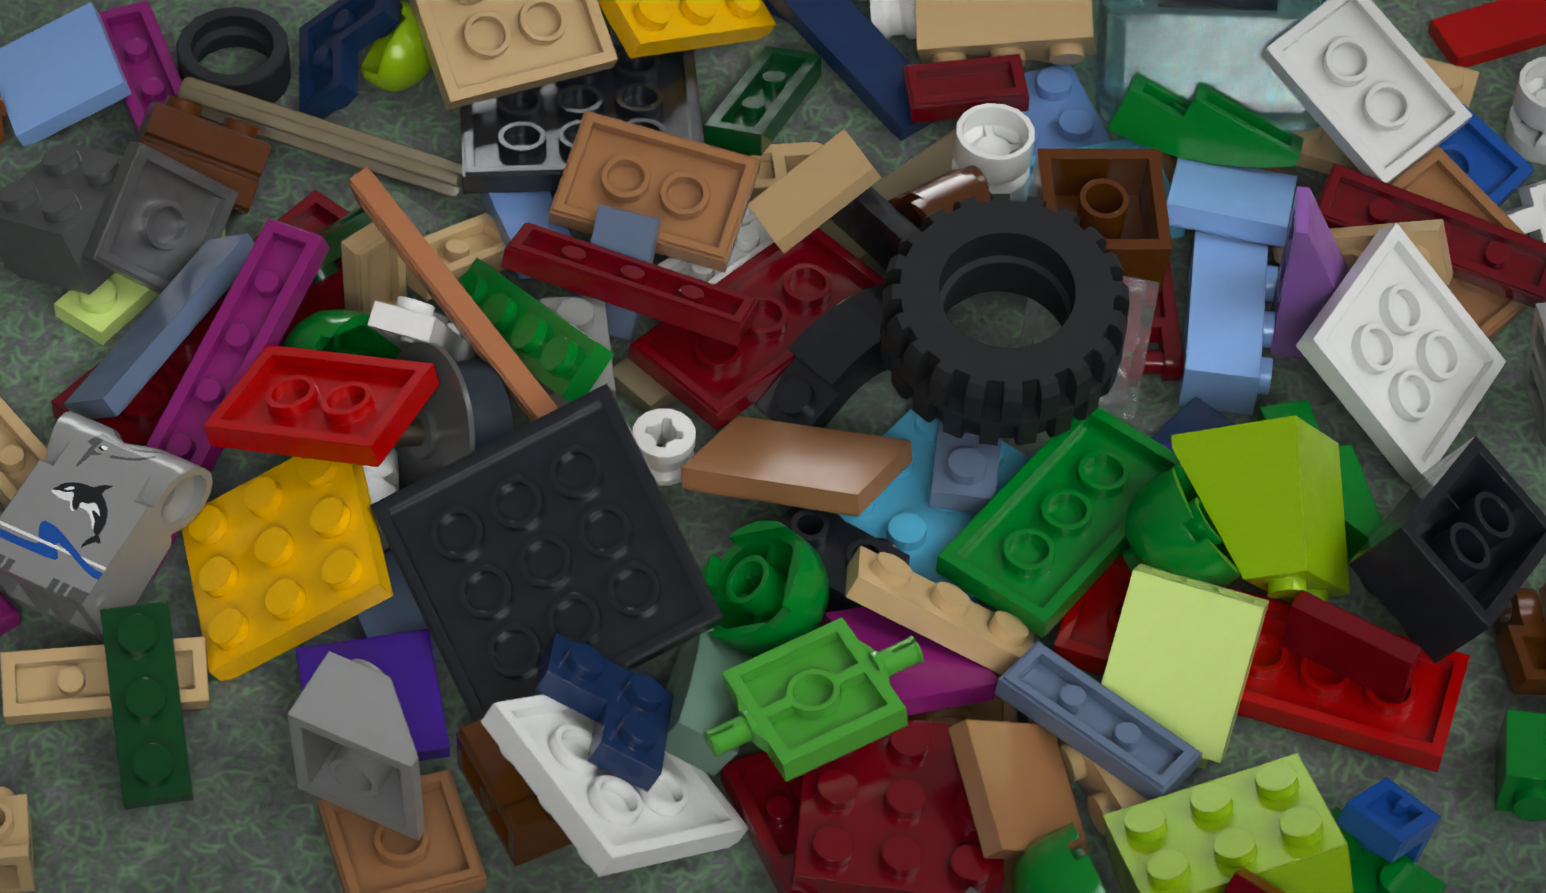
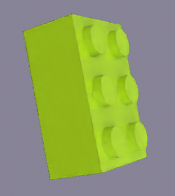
[1102,753,1353,893]

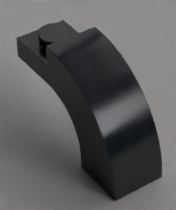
[755,285,888,428]

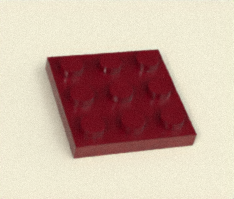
[791,718,1004,893]

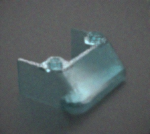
[1095,0,1328,130]

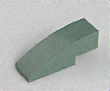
[665,628,756,777]

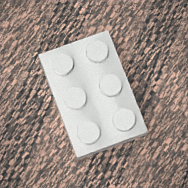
[1260,0,1473,184]

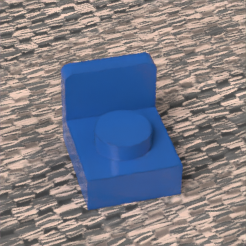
[1336,777,1441,863]

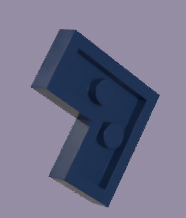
[299,0,400,119]
[535,632,674,792]

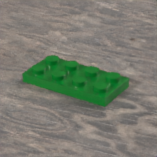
[936,407,1182,638]

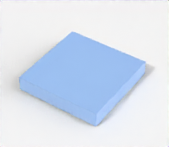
[0,2,132,147]
[1167,157,1298,247]

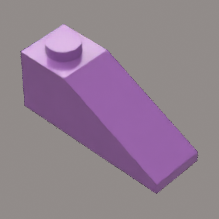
[1269,186,1349,358]

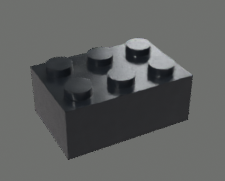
[1348,436,1546,664]

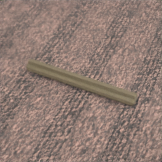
[177,77,463,198]

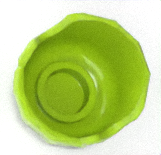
[360,0,432,92]

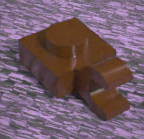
[1493,588,1546,695]

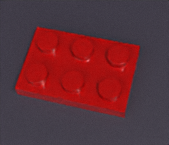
[203,345,440,467]

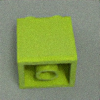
[1171,415,1350,606]

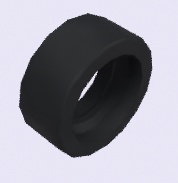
[176,7,291,103]

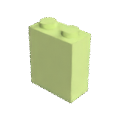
[1101,563,1269,768]

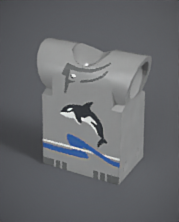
[0,411,213,642]

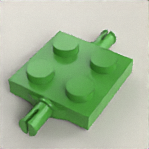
[703,617,924,782]

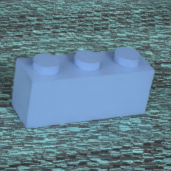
[1178,231,1278,415]

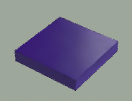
[295,629,450,761]

